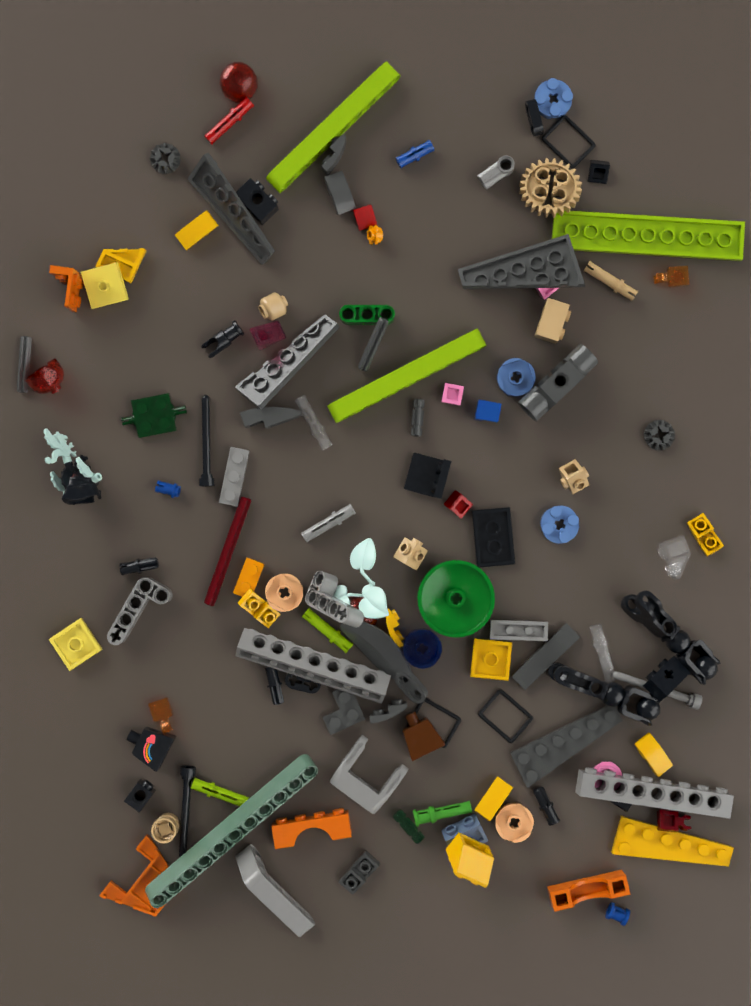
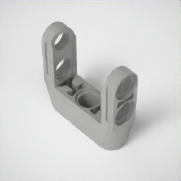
[330,735,409,814]

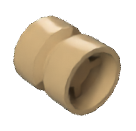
[151,812,180,844]

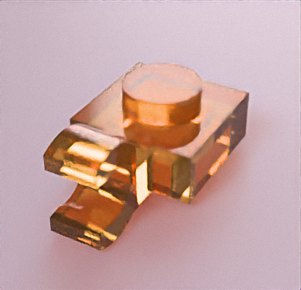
[653,266,690,287]
[148,697,173,733]

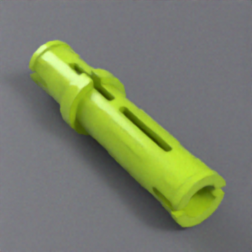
[302,608,353,653]
[191,777,249,806]

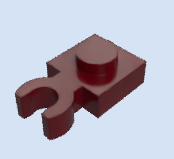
[657,810,691,832]

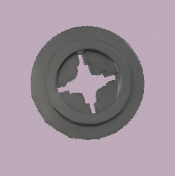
[150,143,181,174]
[644,420,675,450]

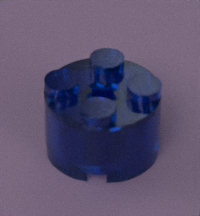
[403,628,442,669]

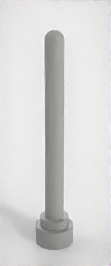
[613,671,703,710]

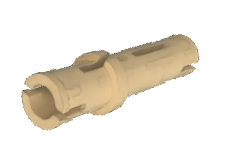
[584,261,638,302]

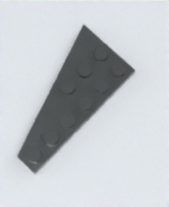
[458,234,585,289]

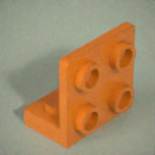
[49,265,84,312]

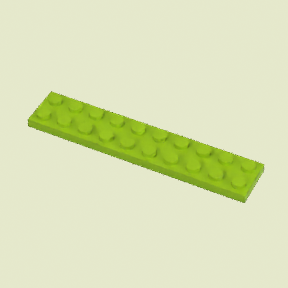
[552,210,745,261]

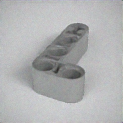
[305,571,364,628]
[107,577,173,645]

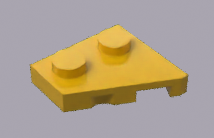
[95,248,146,284]

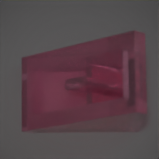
[250,321,286,350]

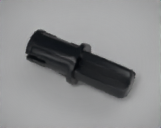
[119,557,159,576]
[265,667,284,705]
[533,787,560,826]

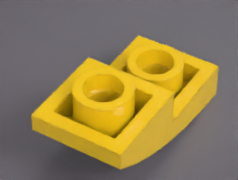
[175,210,219,250]
[687,513,724,557]
[238,589,281,629]
[386,608,404,648]
[634,732,673,777]
[474,776,513,822]

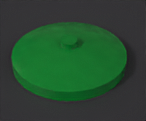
[417,560,495,638]

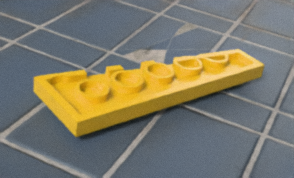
[611,816,734,867]

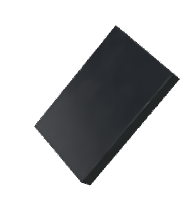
[472,507,515,568]

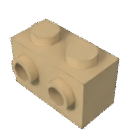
[534,298,571,344]

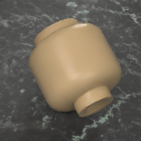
[258,292,288,321]

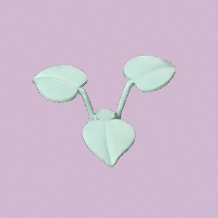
[334,538,389,619]

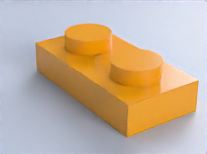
[233,557,265,597]

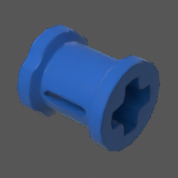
[605,902,630,926]

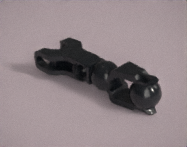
[621,591,721,685]
[548,662,660,726]

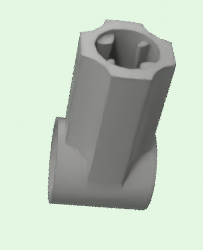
[477,155,514,190]

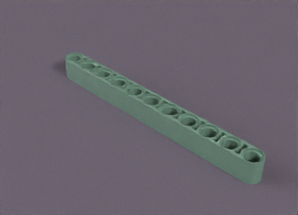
[145,754,318,908]

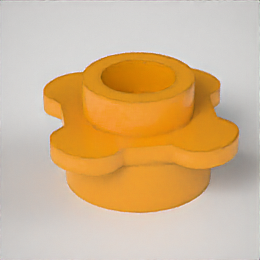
[367,225,383,245]

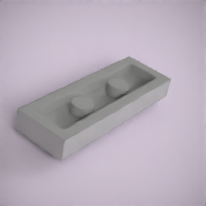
[219,447,250,507]
[489,620,548,641]

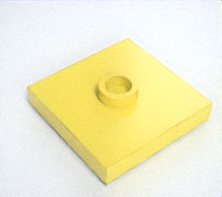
[81,262,129,309]
[49,618,103,671]

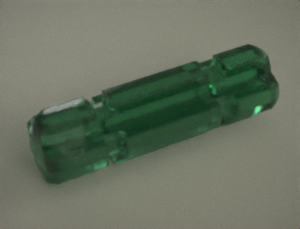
[393,810,425,844]

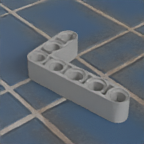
[235,844,315,937]

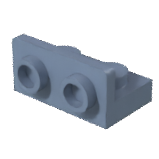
[441,814,488,845]

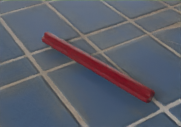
[204,497,252,606]

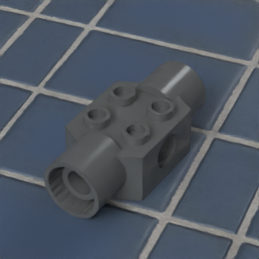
[518,344,598,422]

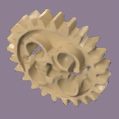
[519,158,582,218]

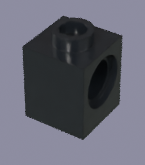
[124,779,156,813]

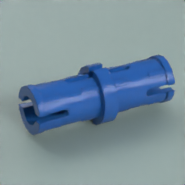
[395,140,434,168]

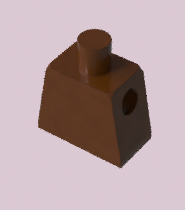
[403,711,445,761]

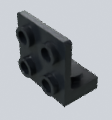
[404,453,452,499]

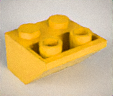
[445,832,494,888]

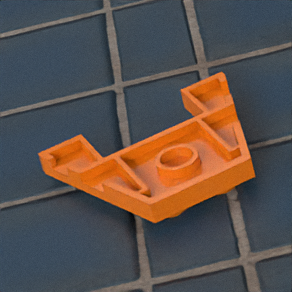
[99,834,169,917]

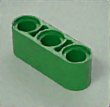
[339,305,395,325]

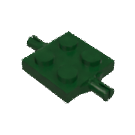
[121,393,187,438]

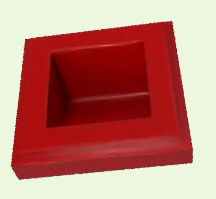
[353,204,377,231]
[444,490,473,519]

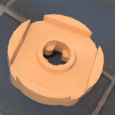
[265,573,304,612]
[495,802,534,843]

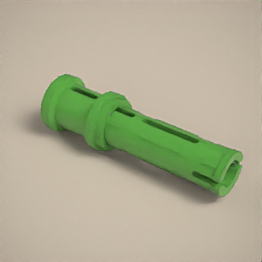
[413,801,472,827]

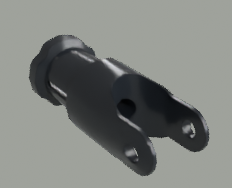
[201,320,244,358]

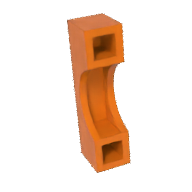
[271,808,352,849]
[547,870,631,912]

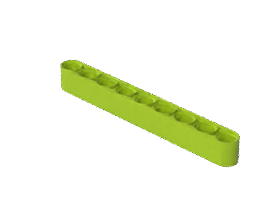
[266,61,401,193]
[327,328,487,423]

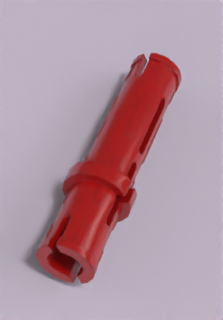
[204,97,254,145]

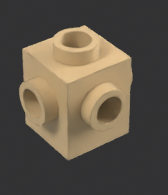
[559,459,589,494]
[393,537,428,570]

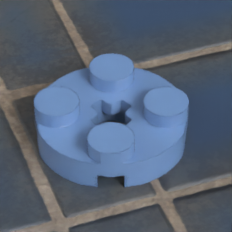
[534,78,573,119]
[497,358,536,397]
[540,505,579,544]

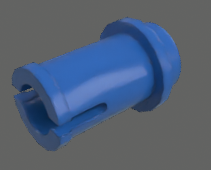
[155,480,181,498]

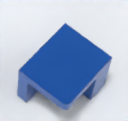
[474,400,502,423]

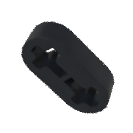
[525,99,544,137]
[285,673,321,694]

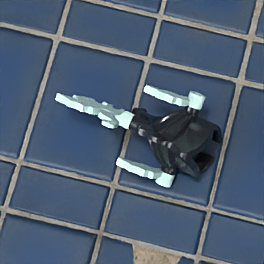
[44,428,102,505]

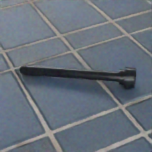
[199,395,215,487]
[179,765,196,857]

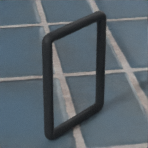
[542,115,596,169]
[478,689,533,743]
[407,698,461,748]

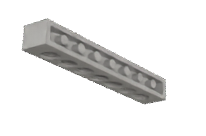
[235,628,391,704]
[575,767,734,819]

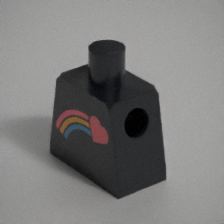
[126,727,176,772]

